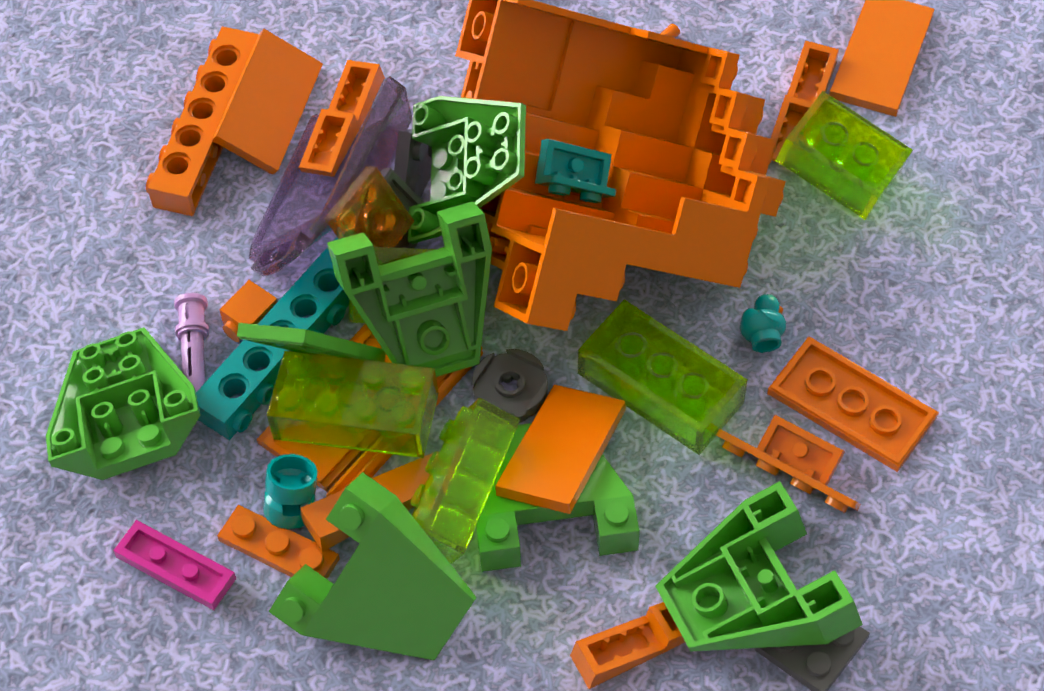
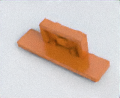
[716,415,861,513]

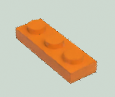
[217,504,340,579]

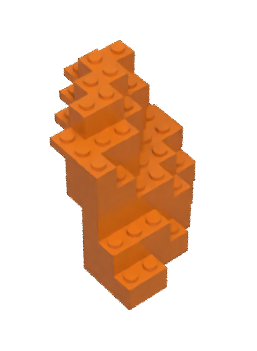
[455,0,786,331]

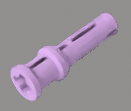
[174,293,209,392]

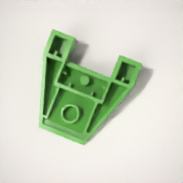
[327,201,492,386]
[475,423,640,572]
[268,472,477,660]
[655,481,863,652]

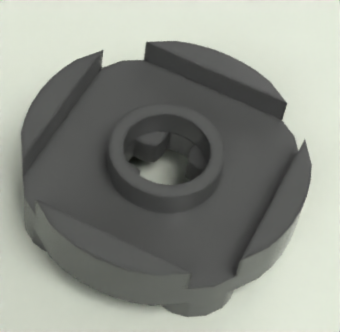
[472,349,548,423]

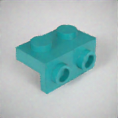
[535,139,616,203]

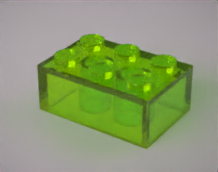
[775,91,913,220]

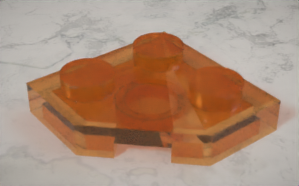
[324,166,414,247]

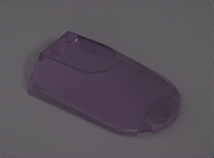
[249,76,413,276]

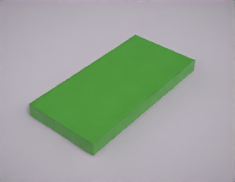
[237,323,386,365]

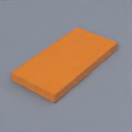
[829,0,935,117]
[212,29,323,174]
[767,336,939,472]
[495,384,626,514]

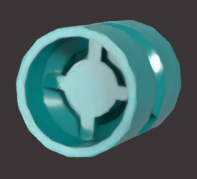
[263,454,318,529]

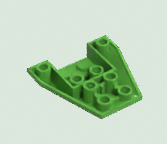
[408,96,526,244]
[46,327,201,480]

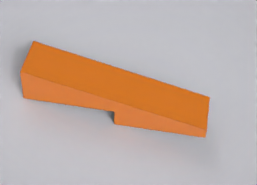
[771,40,839,168]
[299,60,386,177]
[300,451,458,552]
[570,602,685,689]

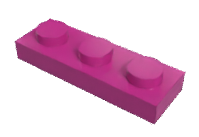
[113,520,236,610]

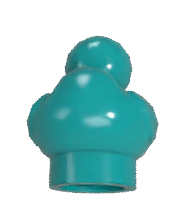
[740,294,786,353]

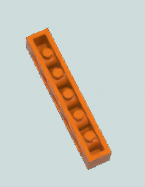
[146,26,259,216]

